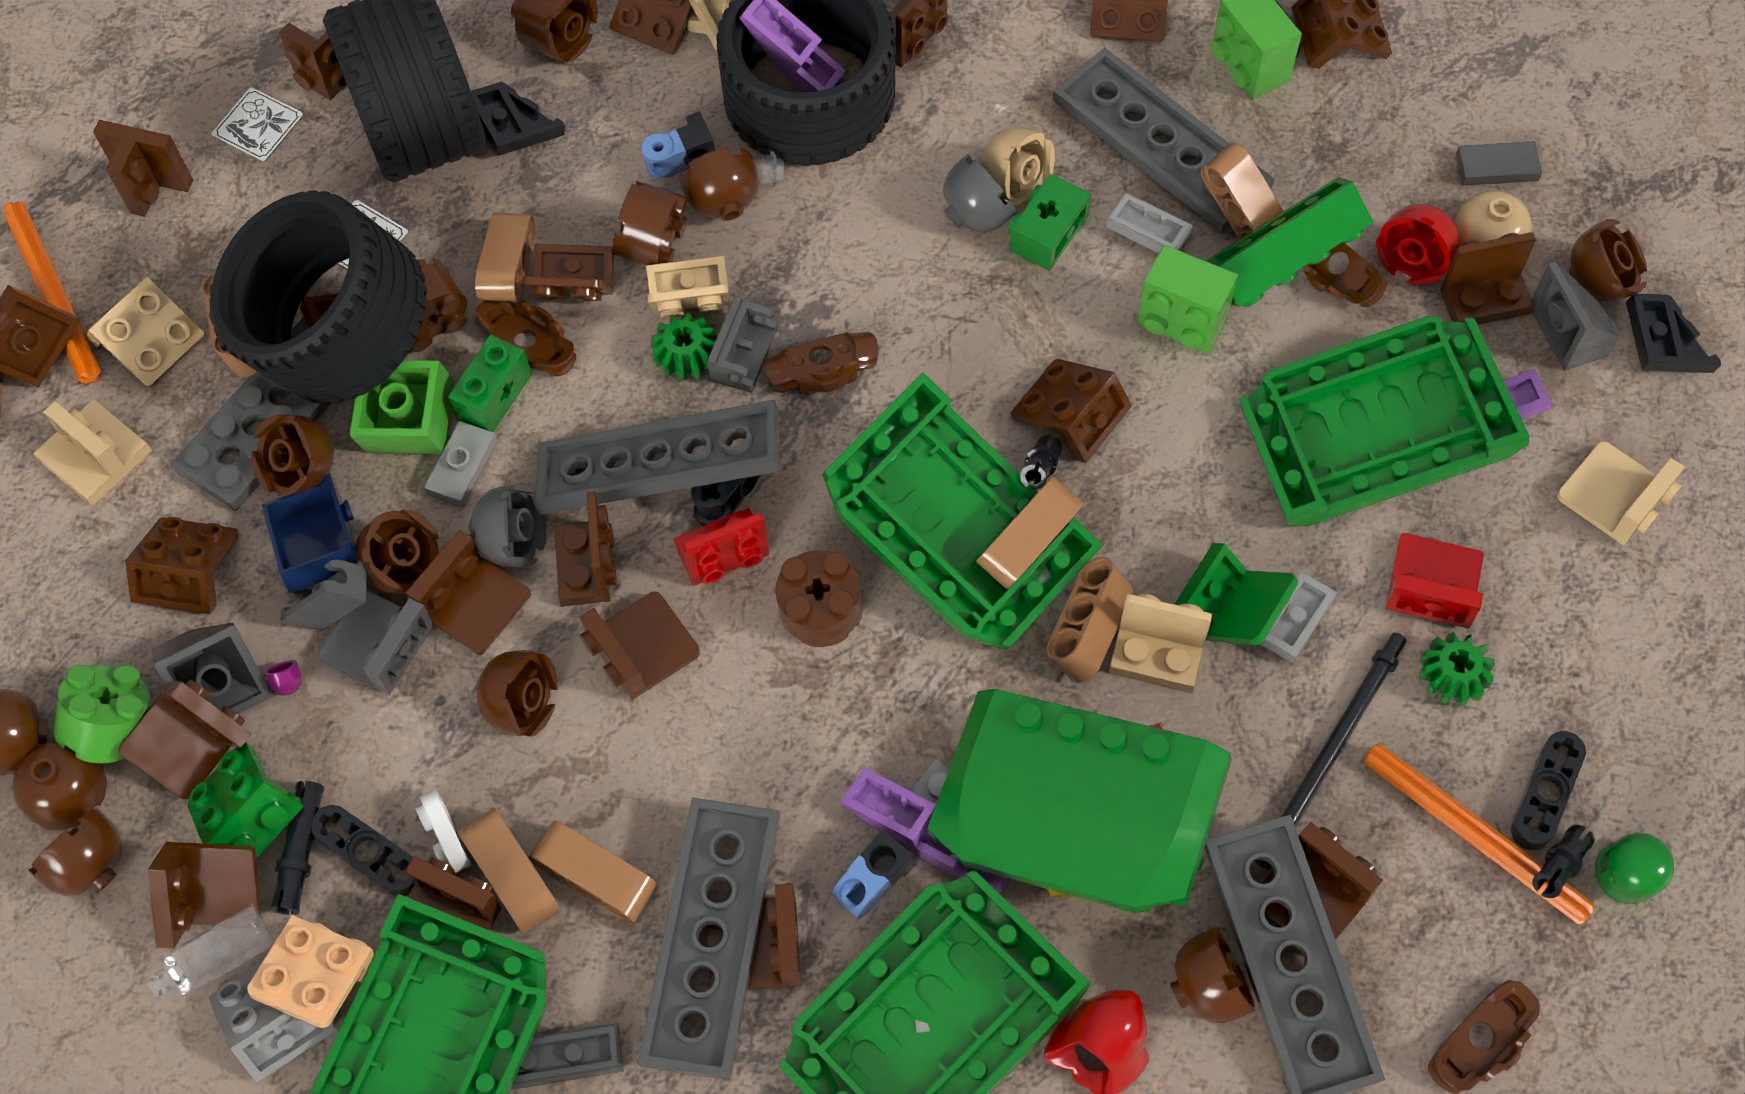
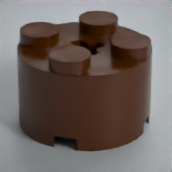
[511,0,598,62]
[612,181,688,266]
[411,258,467,352]
[775,550,863,647]

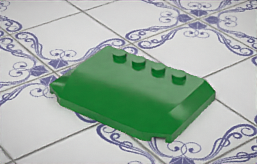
[1239,316,1530,526]
[822,372,1103,650]
[927,689,1232,913]
[779,870,1091,1094]
[309,894,547,1094]

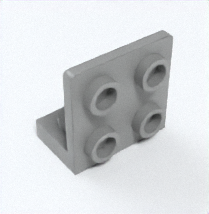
[209,958,337,1083]

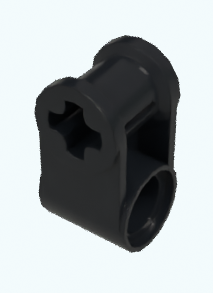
[691,475,760,526]

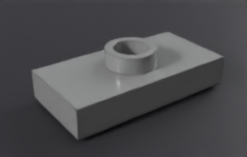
[1105,192,1193,254]
[424,421,498,507]

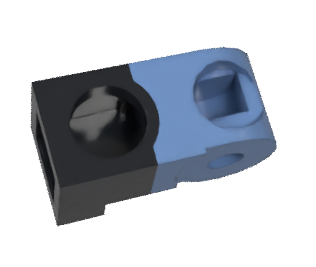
[641,111,715,178]
[831,829,917,919]

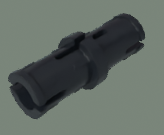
[1020,435,1062,490]
[1532,824,1595,898]

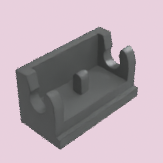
[707,296,778,393]
[280,559,367,631]

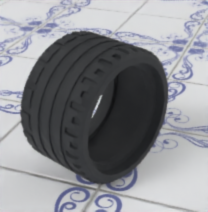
[322,0,486,183]
[716,0,896,166]
[210,190,427,404]

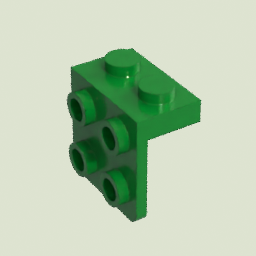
[1174,543,1298,645]
[187,742,304,858]

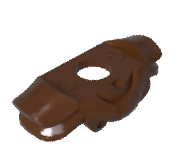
[1302,243,1387,307]
[474,300,577,376]
[764,332,878,395]
[1428,980,1540,1094]

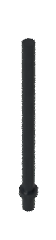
[1255,632,1407,870]

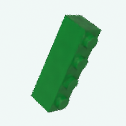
[1206,177,1373,307]

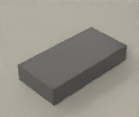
[1456,141,1542,185]

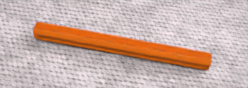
[4,201,101,384]
[1364,743,1595,924]

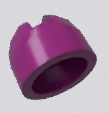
[264,660,302,696]

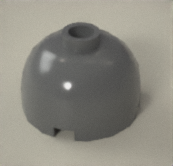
[943,154,1018,233]
[468,483,546,567]

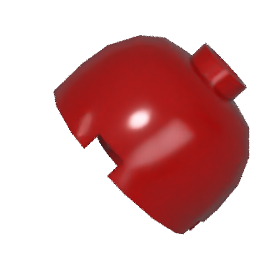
[1375,204,1460,285]

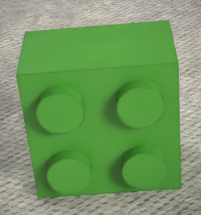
[1211,0,1302,99]
[1137,245,1238,354]
[350,360,455,454]

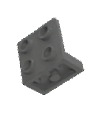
[318,590,434,695]

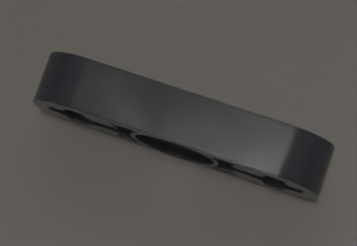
[1511,731,1586,850]
[311,805,414,896]

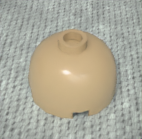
[981,127,1055,208]
[1453,190,1533,247]

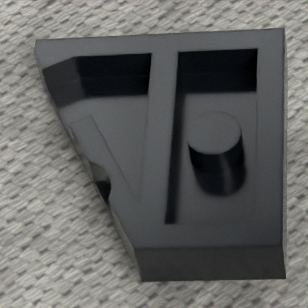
[471,81,565,156]
[1626,294,1721,373]

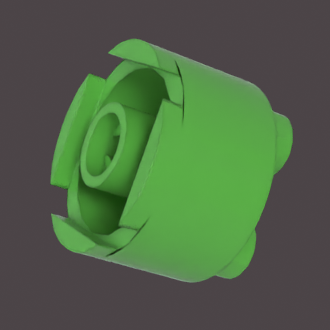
[54,665,150,763]

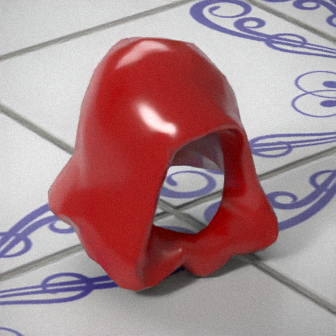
[1044,989,1149,1094]

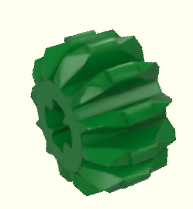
[650,312,717,382]
[1419,631,1495,707]

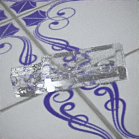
[146,904,275,999]

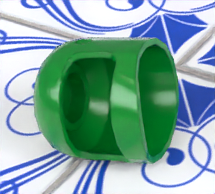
[1594,832,1674,904]

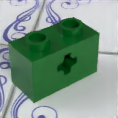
[1008,174,1091,271]
[448,334,532,432]

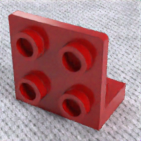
[673,508,769,586]
[1385,533,1484,629]

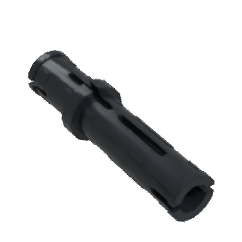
[270,781,324,915]

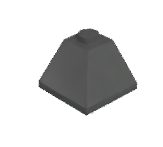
[1532,262,1619,371]
[152,623,273,714]

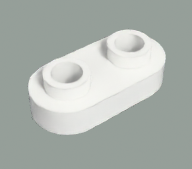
[416,789,472,874]

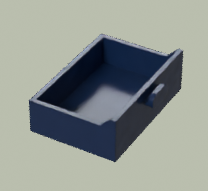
[262,473,356,594]

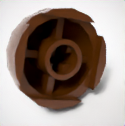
[679,148,758,221]
[1569,219,1647,301]
[251,414,334,496]
[355,509,439,594]
[476,650,558,737]
[0,689,48,776]
[12,741,107,830]
[28,808,122,896]
[1170,927,1255,1023]

